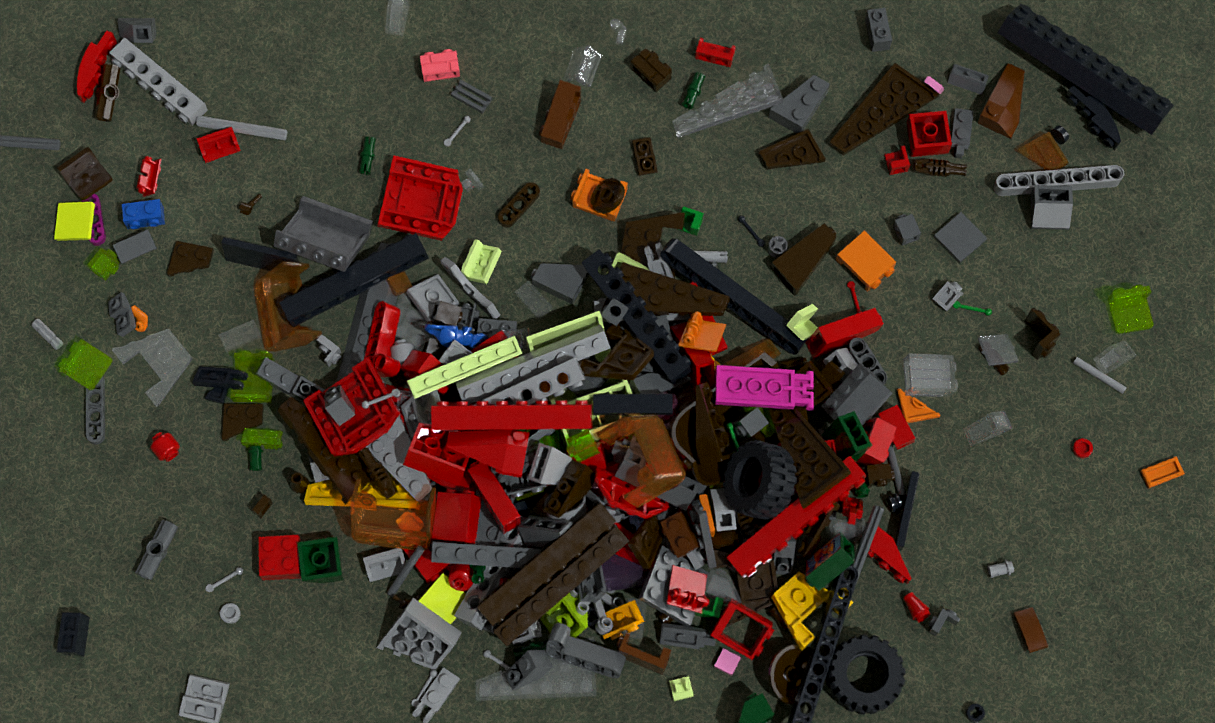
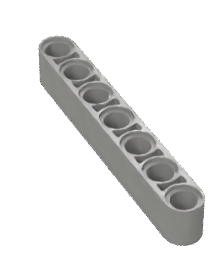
[993,165,1124,196]

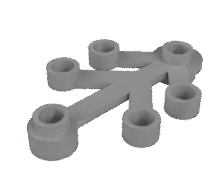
[570,578,624,635]

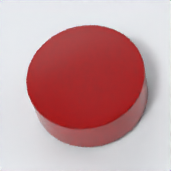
[1073,438,1093,458]

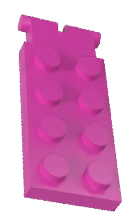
[715,365,814,410]

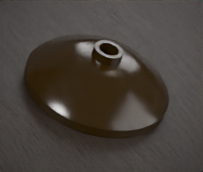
[769,644,820,705]

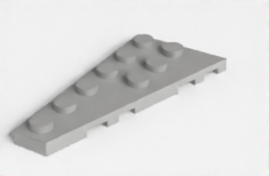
[366,380,433,502]

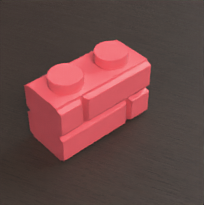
[420,49,460,82]

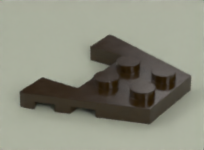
[621,212,685,279]
[579,324,654,381]
[714,550,778,628]

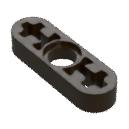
[498,182,540,228]

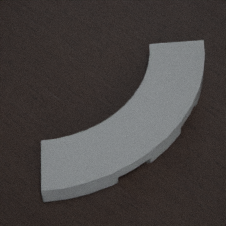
[441,257,500,319]

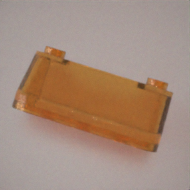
[255,261,322,352]
[596,414,686,508]
[351,479,436,551]

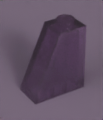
[602,554,650,591]

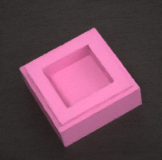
[924,76,944,94]
[714,648,741,676]

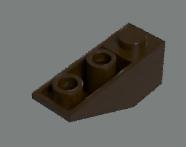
[543,460,595,518]

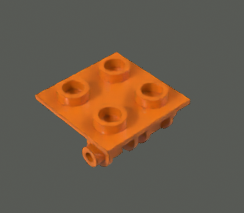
[678,311,726,352]

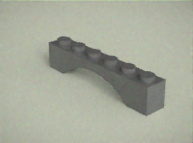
[431,541,543,568]

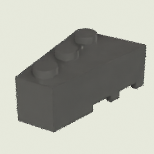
[768,75,830,133]

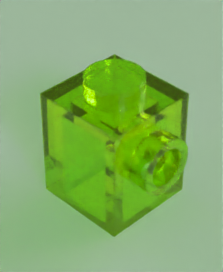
[87,248,120,281]
[566,429,600,462]

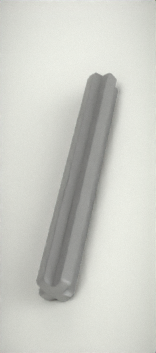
[196,116,287,140]

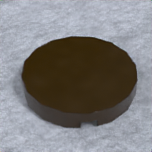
[590,178,625,214]

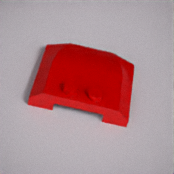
[378,155,463,241]
[303,357,400,456]

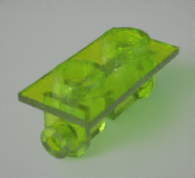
[241,428,283,450]

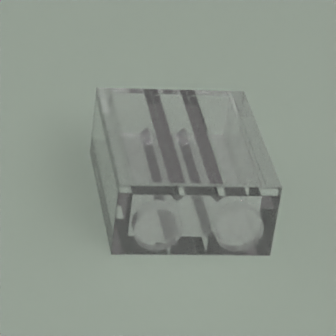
[903,353,958,397]

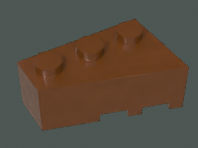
[539,80,581,149]

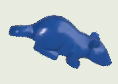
[424,324,488,349]

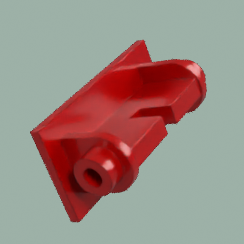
[137,156,161,197]

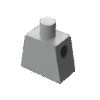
[528,443,572,485]

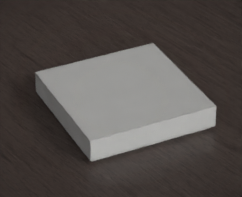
[406,274,459,322]

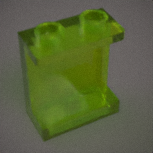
[231,350,275,403]

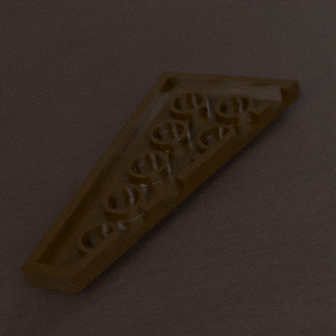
[829,63,940,155]
[601,262,730,316]
[768,407,851,510]

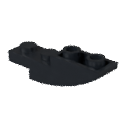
[1065,86,1121,150]

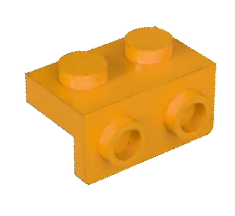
[603,600,644,640]

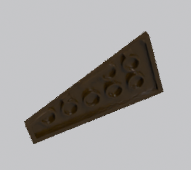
[278,397,372,505]

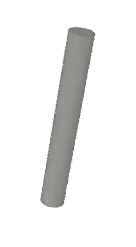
[1073,357,1127,394]

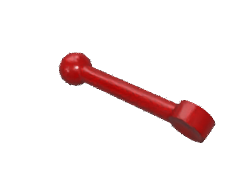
[847,281,862,314]

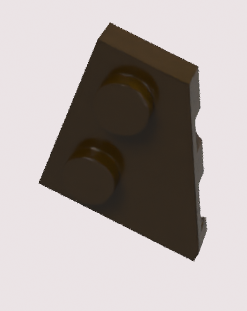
[167,241,214,277]
[222,404,264,441]

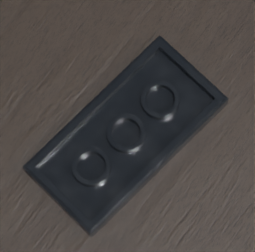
[222,237,300,278]

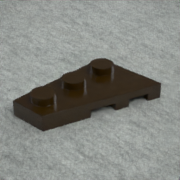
[794,502,841,560]

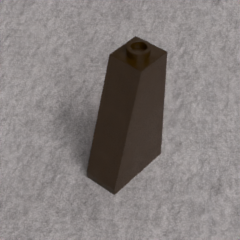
[771,223,836,296]

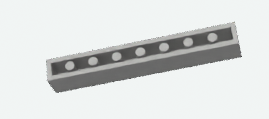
[456,324,610,405]

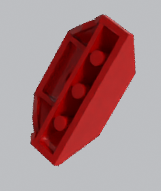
[595,467,669,519]

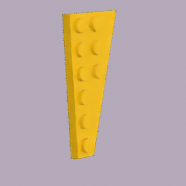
[304,475,422,509]

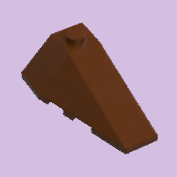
[978,63,1025,139]

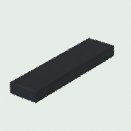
[593,394,673,415]
[895,471,920,551]

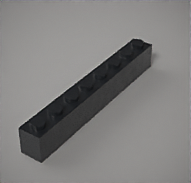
[279,233,429,327]

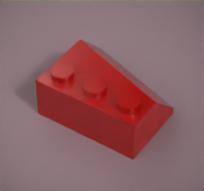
[403,423,480,486]

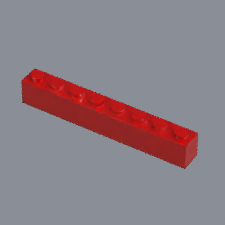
[431,400,592,430]
[727,456,866,578]

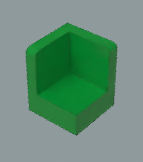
[678,206,704,236]
[695,597,724,621]

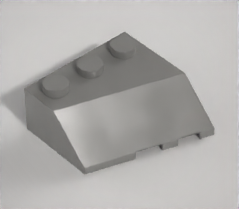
[376,598,462,670]

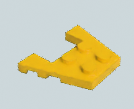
[771,572,853,650]

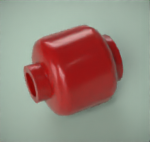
[150,432,180,462]
[448,564,473,591]

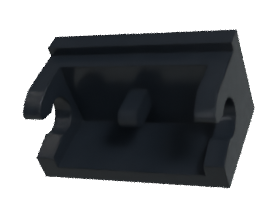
[57,612,90,657]

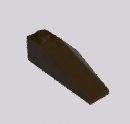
[696,382,736,467]

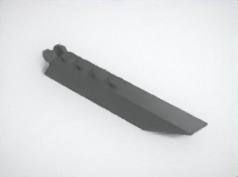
[336,243,401,383]

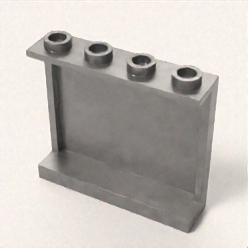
[274,196,373,272]

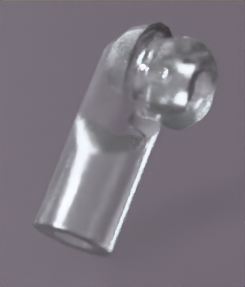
[610,18,627,46]

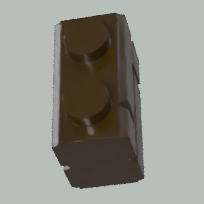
[630,48,672,92]

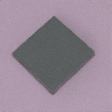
[934,212,987,264]

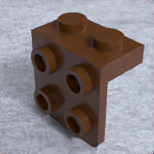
[660,511,700,558]

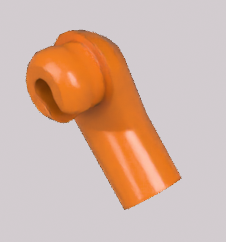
[131,305,148,332]

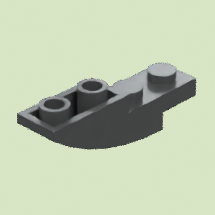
[255,357,324,402]

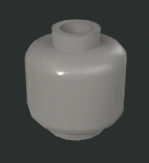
[390,339,415,365]

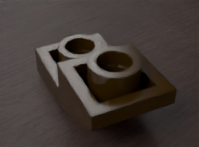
[632,137,658,176]

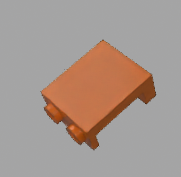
[570,169,628,222]
[836,230,896,292]

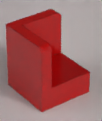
[885,145,910,175]

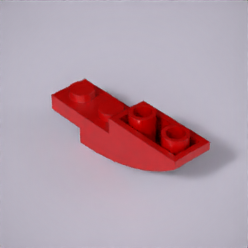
[77,31,116,103]

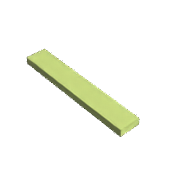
[407,336,522,399]

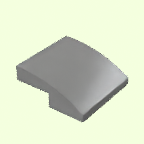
[401,390,441,439]
[179,674,230,723]

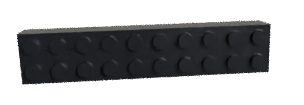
[997,4,1174,135]

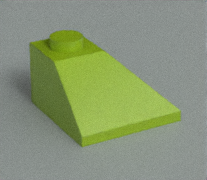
[540,590,588,638]

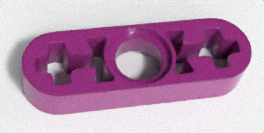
[82,194,106,246]

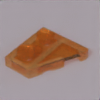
[1018,132,1069,170]

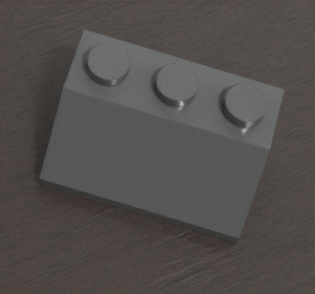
[821,363,893,426]

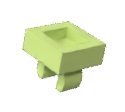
[669,676,694,701]

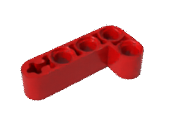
[364,301,401,378]

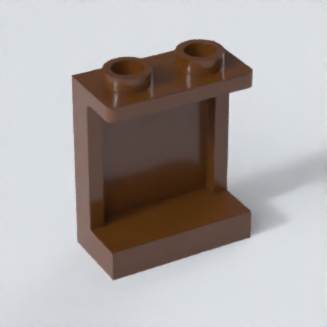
[616,632,671,675]

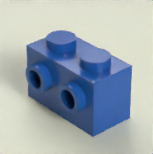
[122,199,165,229]

